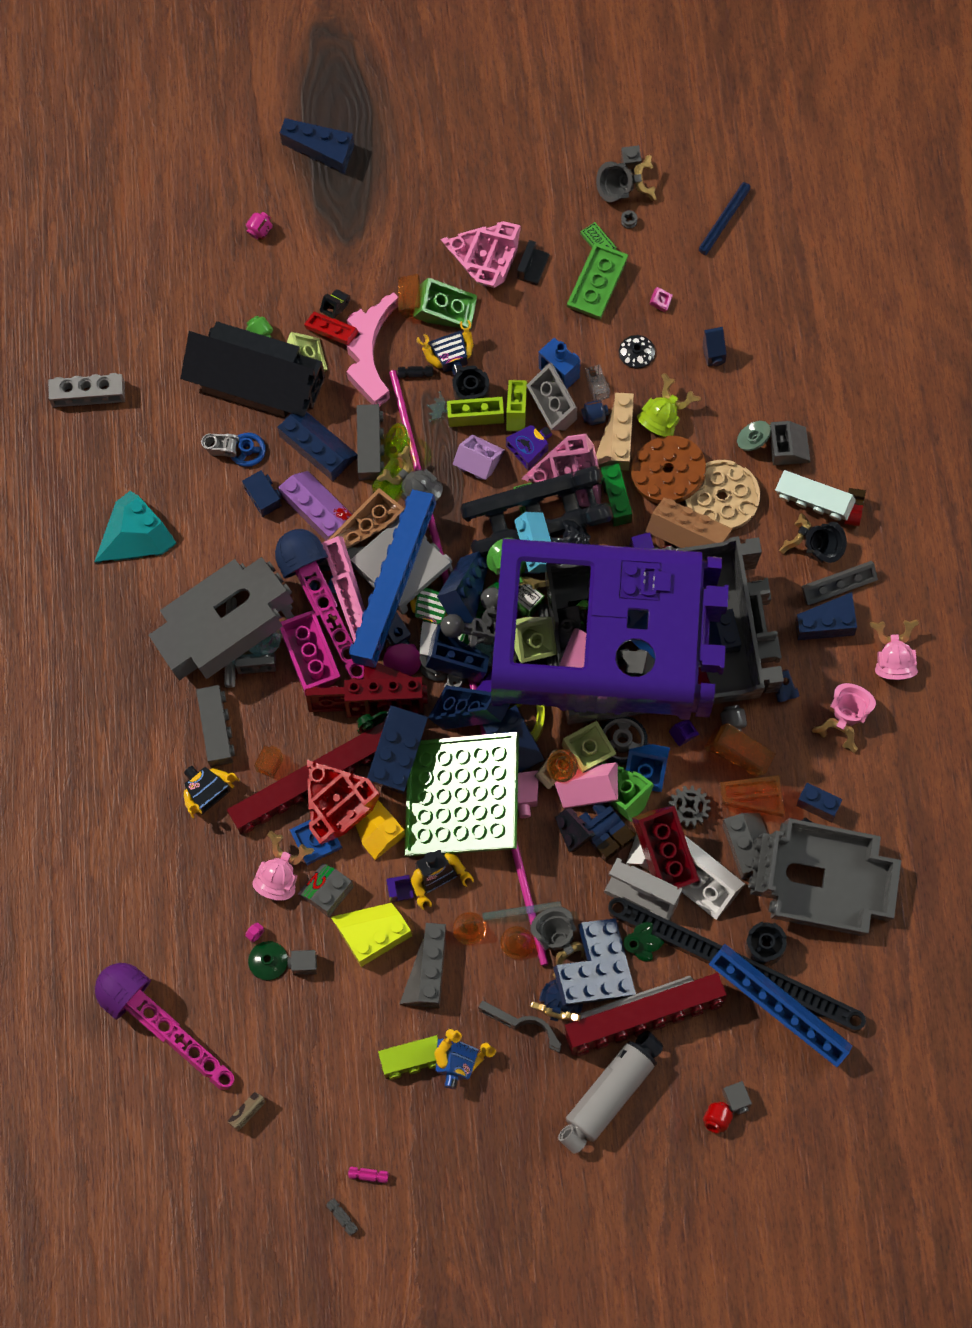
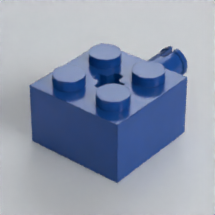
[538,338,580,389]

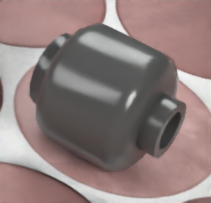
[720,705,747,734]

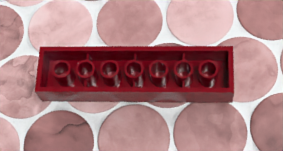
[565,972,726,1057]

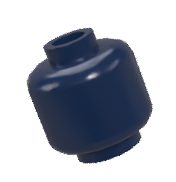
[581,400,609,426]

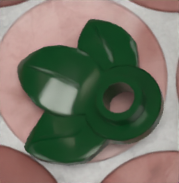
[357,711,389,734]
[624,922,664,961]

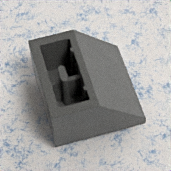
[769,421,810,466]

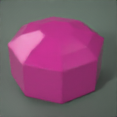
[245,922,264,942]

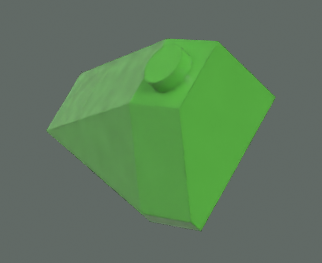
[573,761,654,822]

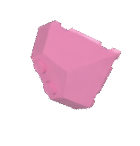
[441,221,521,288]
[522,434,601,507]

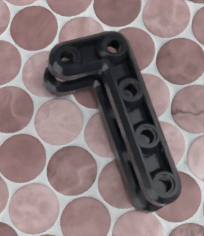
[460,465,613,557]

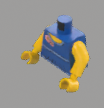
[434,1029,496,1089]

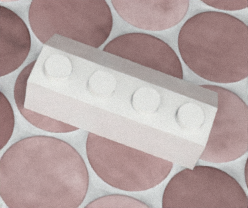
[682,836,745,920]

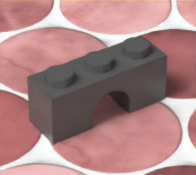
[616,648,655,677]

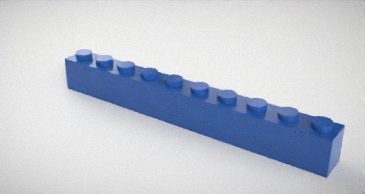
[349,489,436,668]

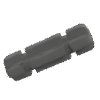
[326,1199,358,1236]

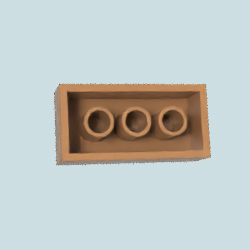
[645,497,732,548]

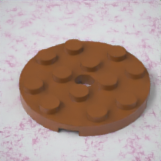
[631,436,706,504]

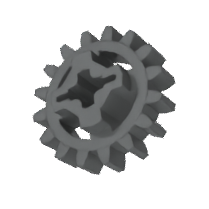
[668,785,711,828]

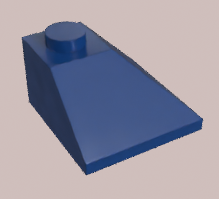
[626,744,670,792]

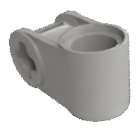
[201,433,239,457]

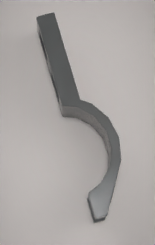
[478,1000,561,1053]

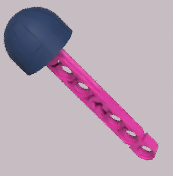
[275,529,364,679]

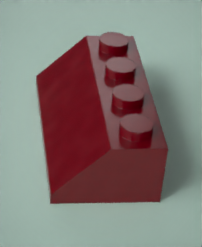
[632,806,699,889]

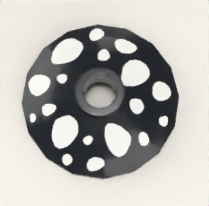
[619,335,655,369]

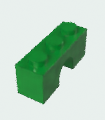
[601,463,632,527]

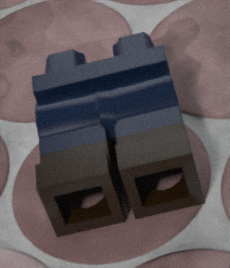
[579,803,636,862]

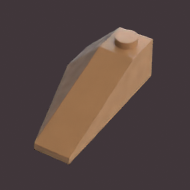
[328,488,405,549]

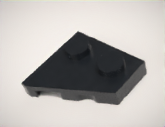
[555,808,595,852]

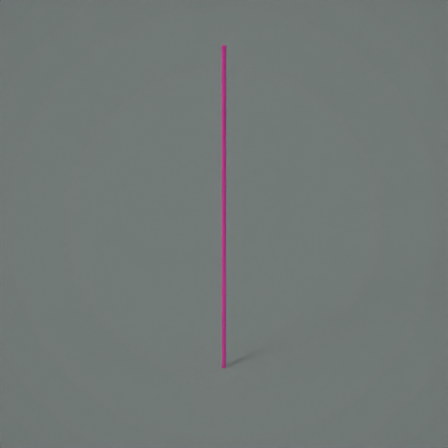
[389,370,549,966]

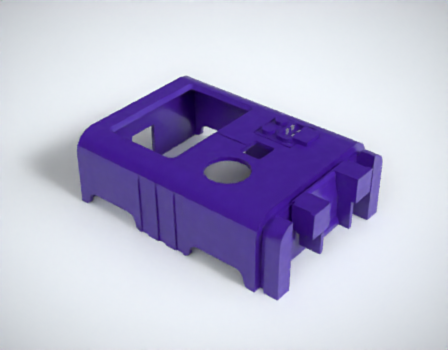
[491,539,729,720]

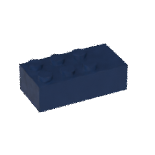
[367,705,428,794]

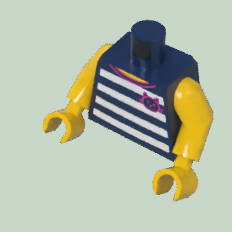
[416,320,473,377]

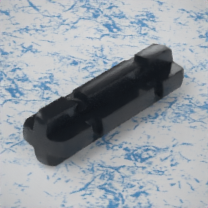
[398,365,434,378]

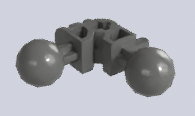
[440,587,499,648]

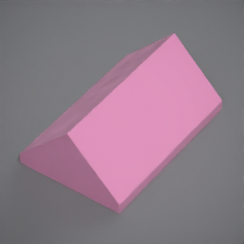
[555,762,618,809]

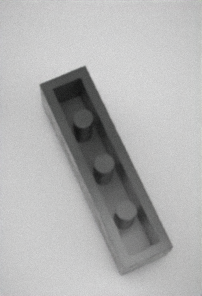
[357,404,385,480]
[196,685,235,767]

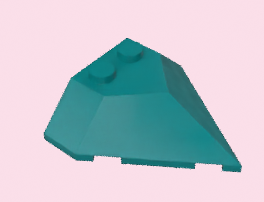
[95,491,177,563]

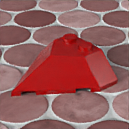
[307,760,380,845]

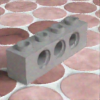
[48,373,125,407]

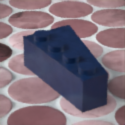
[280,118,354,175]
[428,685,510,730]

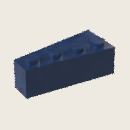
[437,551,488,623]

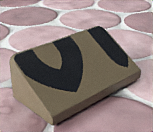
[228,1092,266,1131]

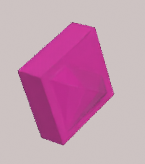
[649,287,673,312]

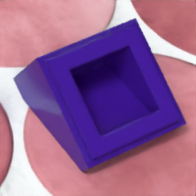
[669,720,699,746]

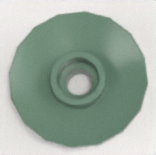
[737,421,771,451]

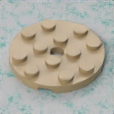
[685,460,760,530]

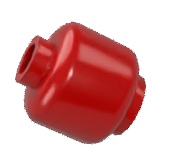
[703,1102,733,1134]

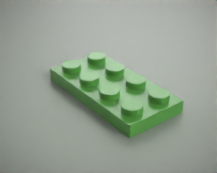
[567,242,628,320]

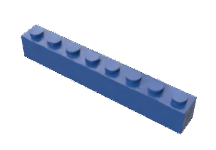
[708,943,853,1067]

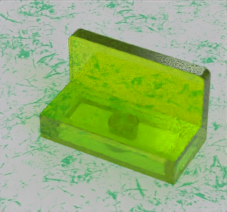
[372,457,403,500]

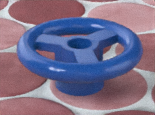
[231,433,266,467]

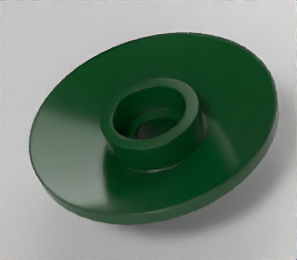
[248,941,288,981]

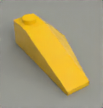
[355,800,405,860]

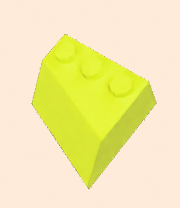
[331,903,412,967]

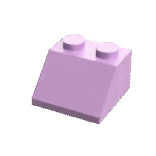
[453,435,505,480]

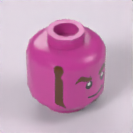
[246,212,272,240]

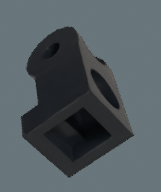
[319,289,351,318]

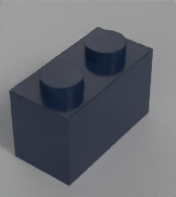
[242,470,282,517]
[796,783,843,823]

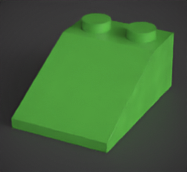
[413,278,477,329]

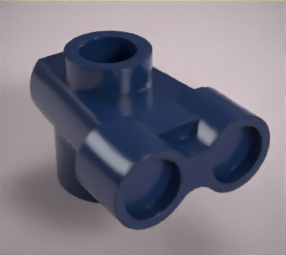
[776,669,800,702]

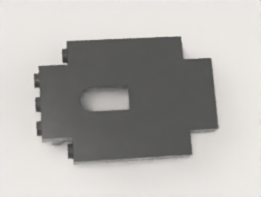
[149,557,294,681]
[748,818,901,936]

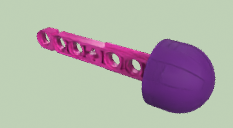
[95,963,234,1090]

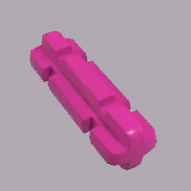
[348,1166,389,1183]

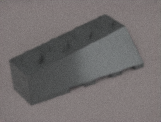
[400,923,447,1008]

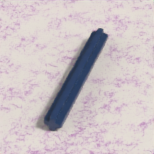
[699,182,751,255]

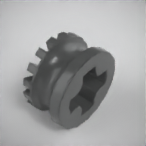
[621,210,637,229]

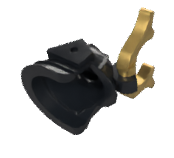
[779,513,847,563]

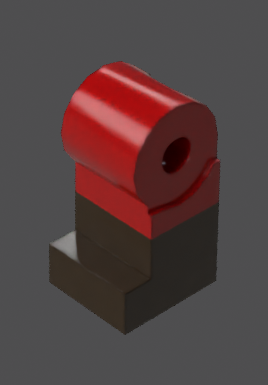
[844,488,866,526]

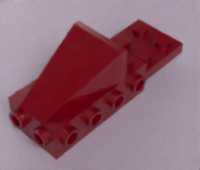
[305,662,428,718]

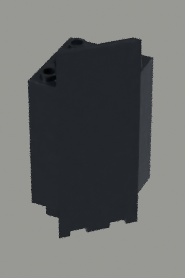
[180,321,325,418]

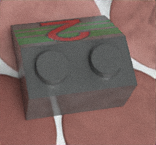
[298,863,353,917]

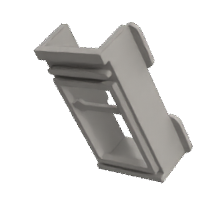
[604,858,682,921]

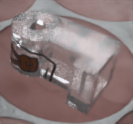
[585,364,610,401]

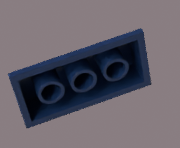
[277,412,358,481]

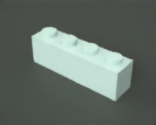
[775,470,856,521]

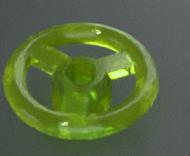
[385,423,410,459]

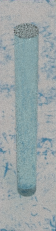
[482,901,562,921]

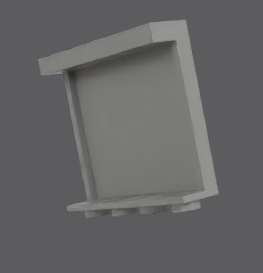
[350,518,453,615]

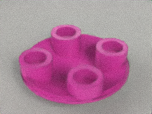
[383,644,421,676]

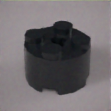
[453,366,490,400]
[745,922,787,966]

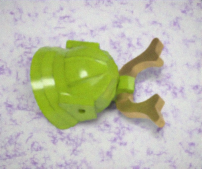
[637,373,701,437]

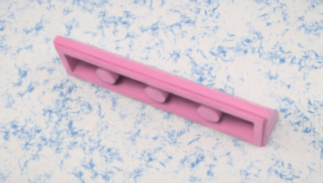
[559,628,586,668]

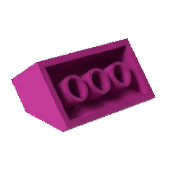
[279,610,341,694]

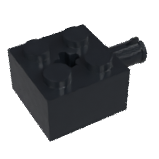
[557,605,588,648]

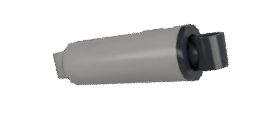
[558,1030,663,1154]

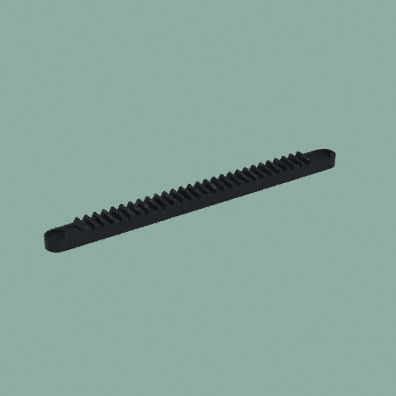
[608,897,866,1032]

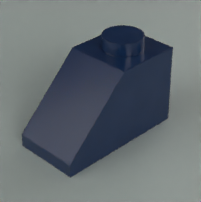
[702,327,727,366]

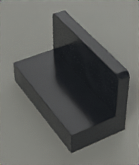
[517,240,549,285]

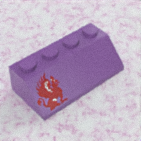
[278,471,352,541]

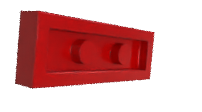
[304,311,358,346]

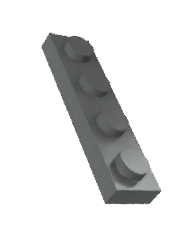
[801,561,878,605]

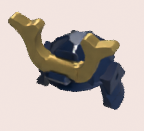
[530,979,583,1022]

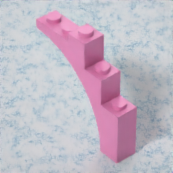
[347,292,399,407]

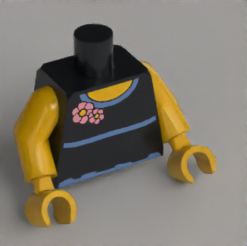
[183,766,240,819]
[411,850,474,910]

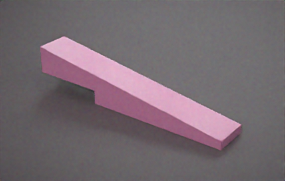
[322,536,365,642]

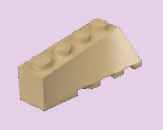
[596,393,634,471]

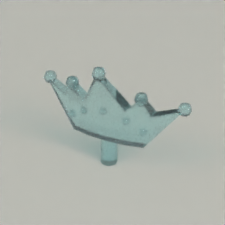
[426,391,448,422]

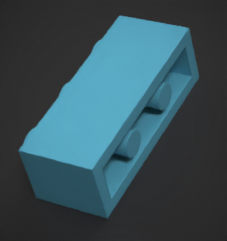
[514,512,551,573]

